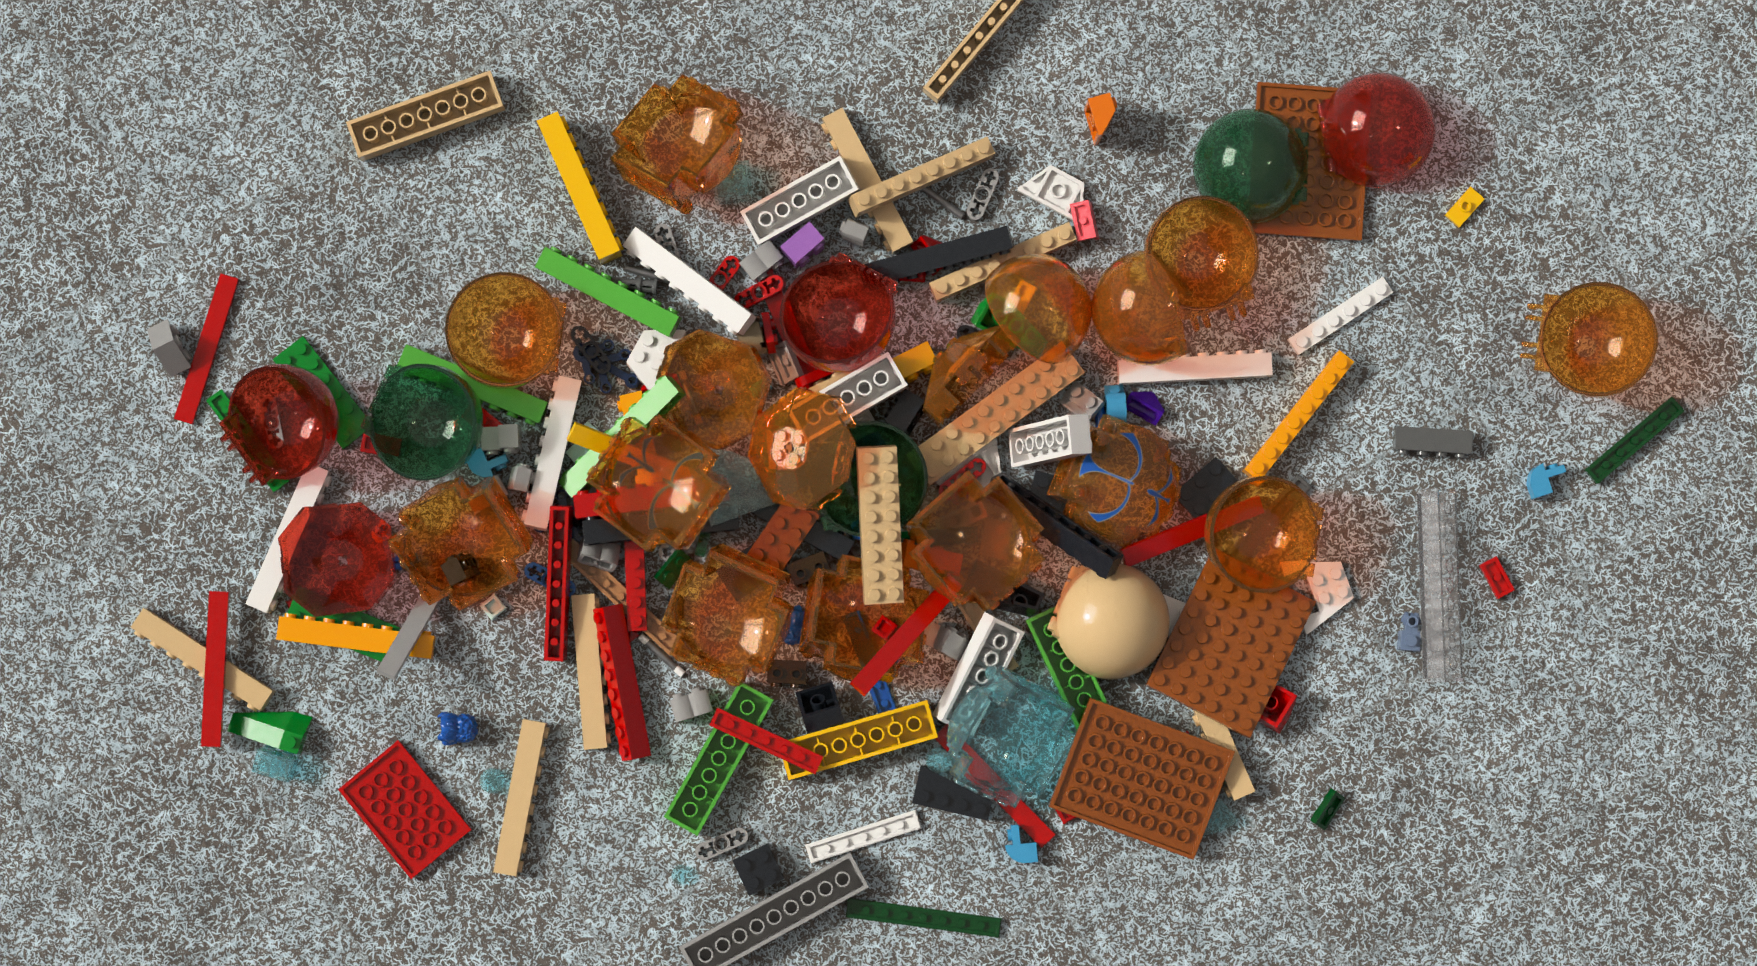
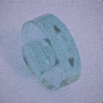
[925,748,951,773]
[480,768,506,793]

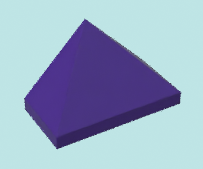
[1126,391,1164,426]

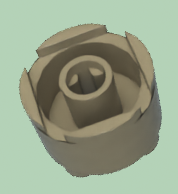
[735,316,768,359]

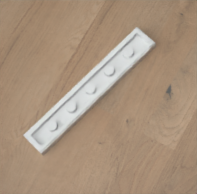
[805,810,921,863]

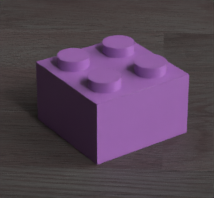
[780,221,825,269]

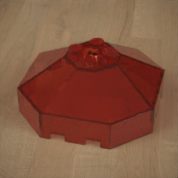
[278,502,397,617]

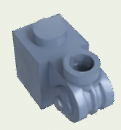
[1397,612,1421,652]

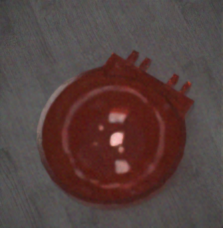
[219,363,340,486]

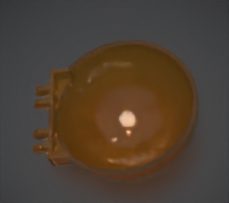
[1143,195,1259,332]
[1520,282,1658,397]

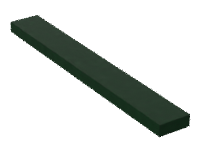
[846,898,1002,938]

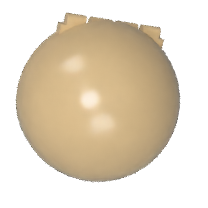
[1047,564,1170,680]

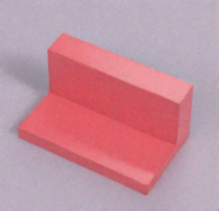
[1070,200,1099,242]

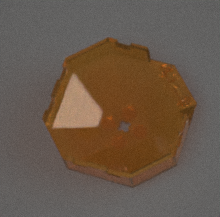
[922,324,1021,427]
[656,329,772,450]
[748,387,856,511]

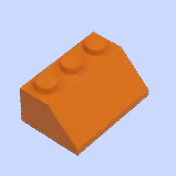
[1084,93,1117,146]

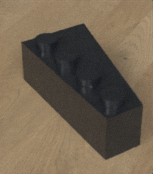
[956,559,1045,617]
[912,765,992,821]

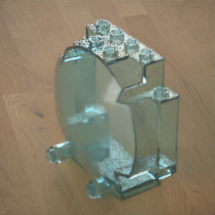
[946,665,1076,808]

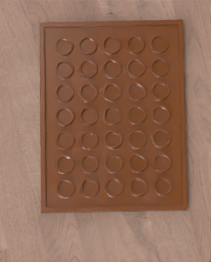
[1247,82,1371,242]
[1145,549,1316,738]
[1048,697,1235,860]

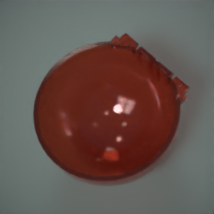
[1317,72,1436,188]
[779,252,898,373]

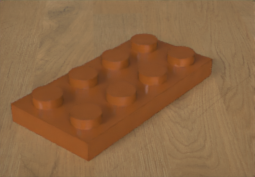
[745,493,821,578]

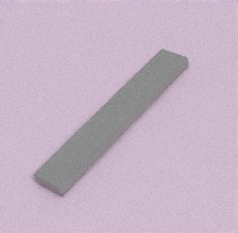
[377,581,447,680]

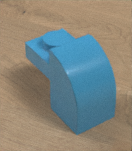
[1104,384,1127,429]
[464,447,510,479]
[1527,463,1566,499]
[1005,824,1038,863]

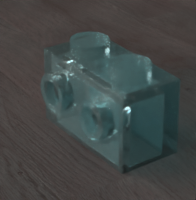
[251,745,299,782]

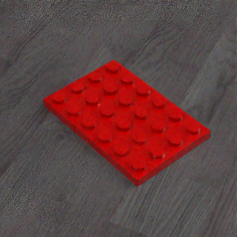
[338,740,472,879]

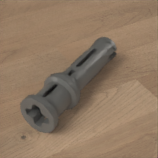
[610,277,659,296]

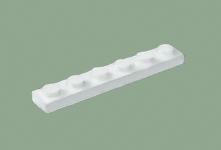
[1288,277,1393,355]

